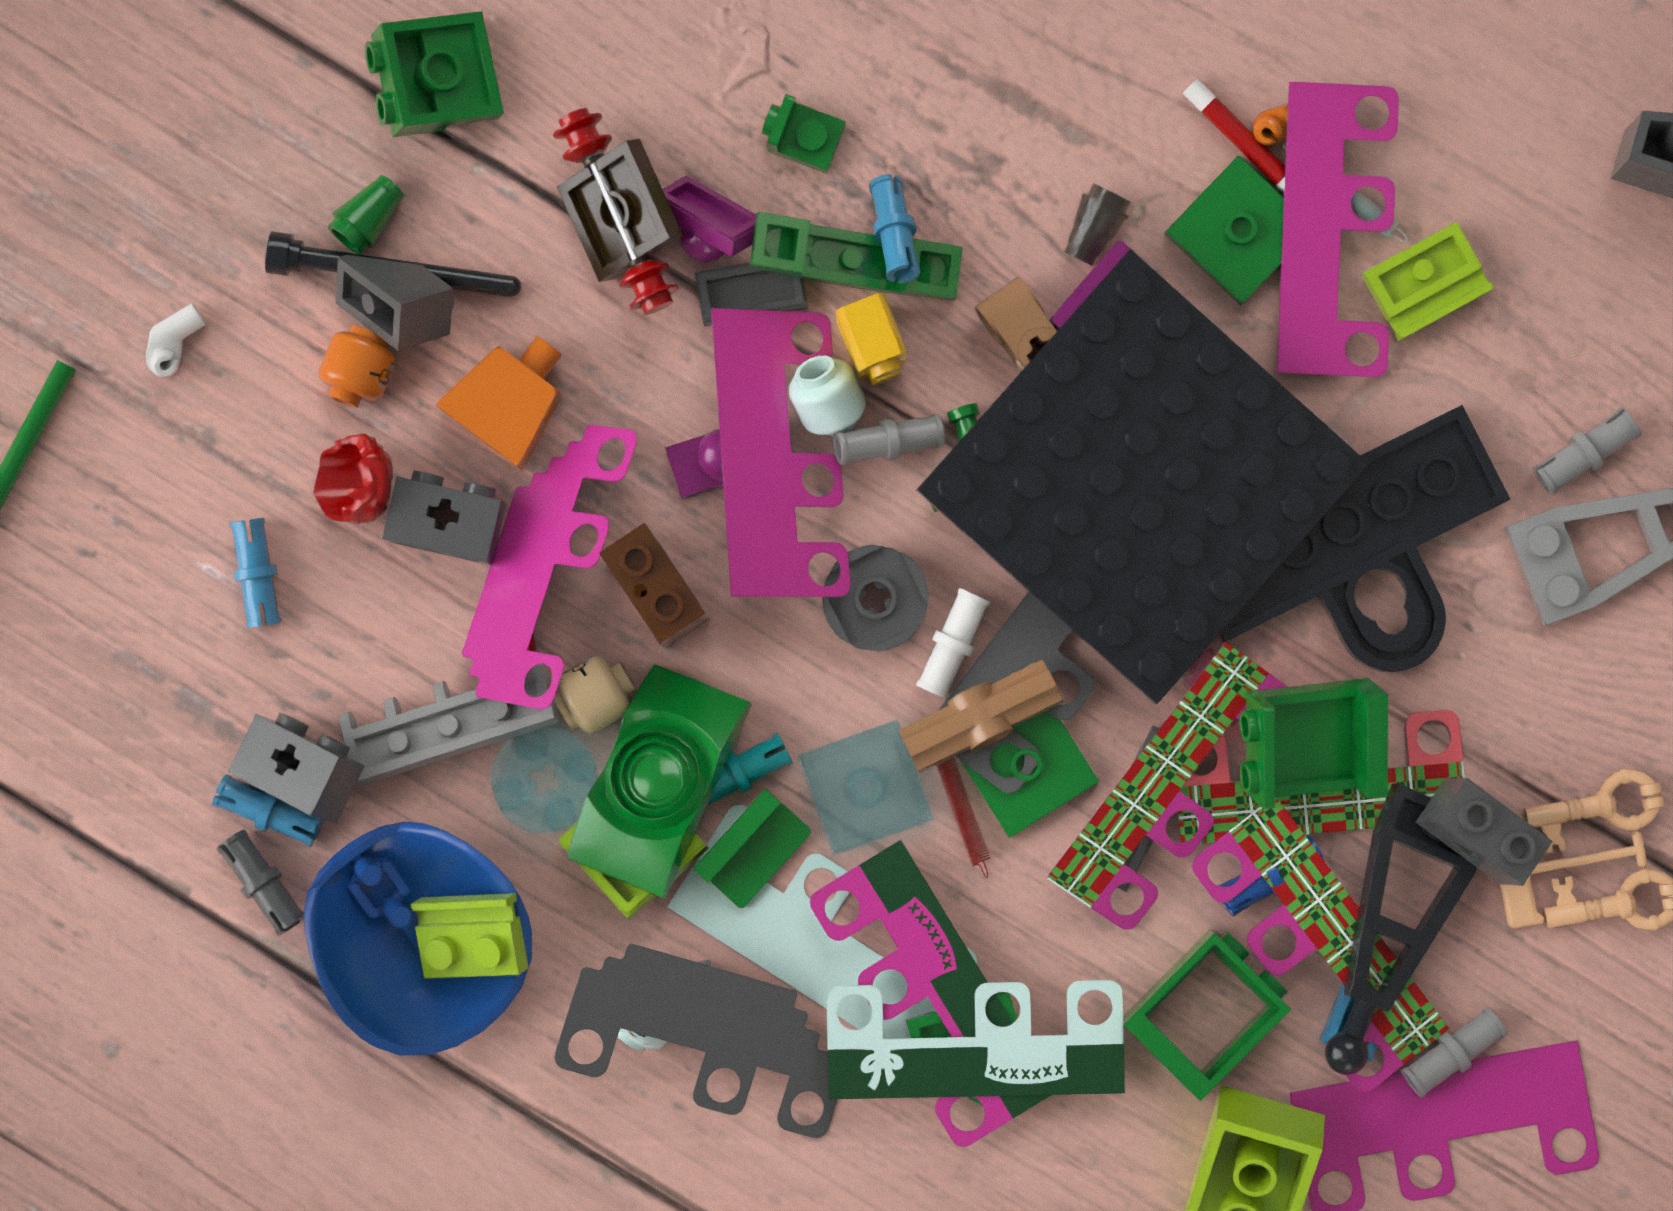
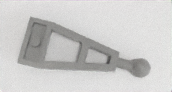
[1504,488,1673,626]

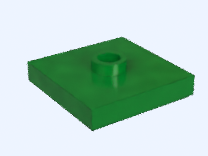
[1164,155,1284,306]
[959,711,1099,838]

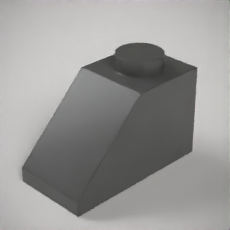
[336,255,454,351]

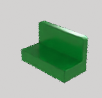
[693,788,811,908]

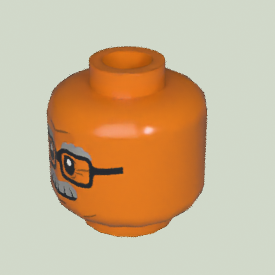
[318,325,396,408]

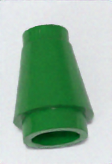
[328,175,404,254]

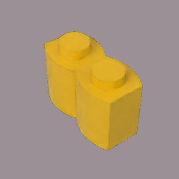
[835,293,908,386]

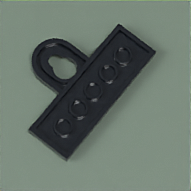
[1219,405,1511,672]

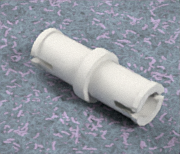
[916,588,990,699]

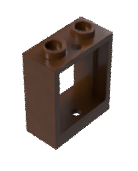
[599,523,710,648]

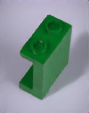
[1239,678,1388,809]

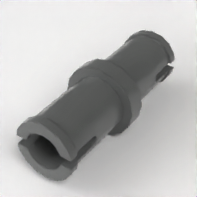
[216,829,304,936]

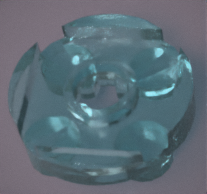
[491,727,598,833]

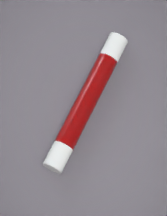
[1183,78,1285,194]

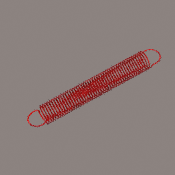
[936,756,991,878]

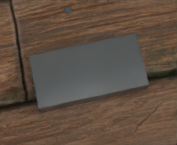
[694,263,808,327]

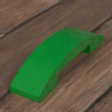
[750,211,963,300]

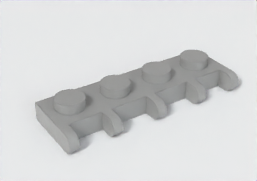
[339,650,560,786]

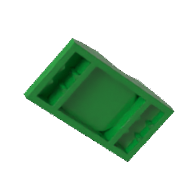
[567,664,752,899]

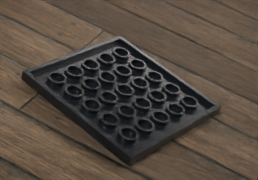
[915,249,1369,704]

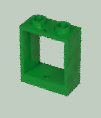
[1122,930,1291,1101]

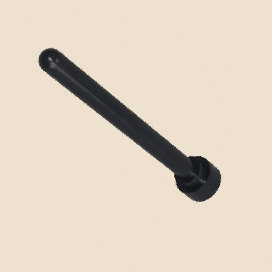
[265,231,521,297]

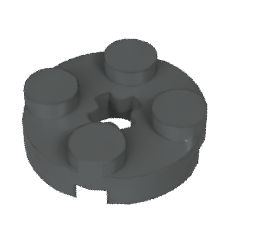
[822,545,929,652]

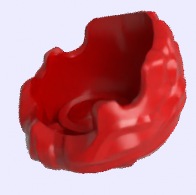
[313,433,393,524]

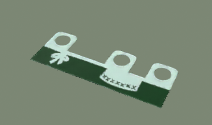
[827,980,1125,1100]

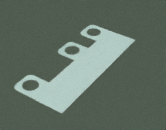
[667,805,977,1039]

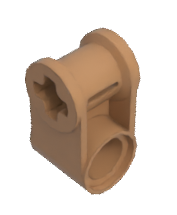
[974,277,1056,372]

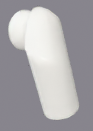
[146,303,206,378]

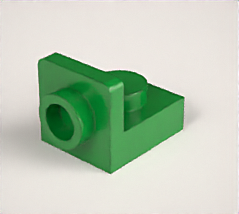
[761,94,846,174]

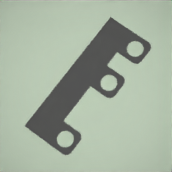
[939,592,1094,793]

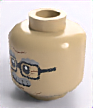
[554,655,636,734]

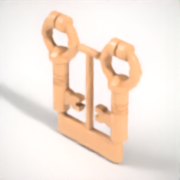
[1499,768,1673,931]

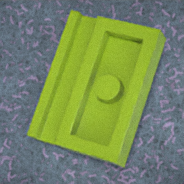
[1361,221,1494,341]
[411,893,529,978]

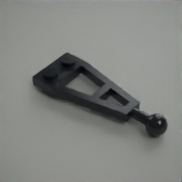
[1325,783,1477,1075]

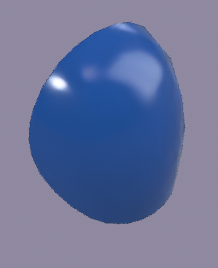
[304,822,532,1056]

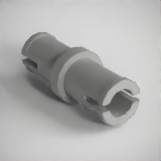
[1533,408,1641,495]
[833,414,945,465]
[1401,1007,1508,1098]

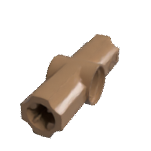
[898,659,1063,773]

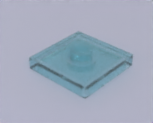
[797,719,933,856]

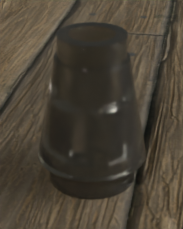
[1064,183,1131,266]

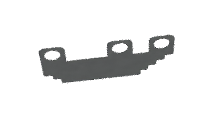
[554,943,837,1138]

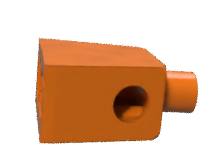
[436,336,562,471]

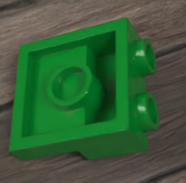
[365,11,504,137]

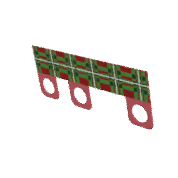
[1178,710,1465,844]

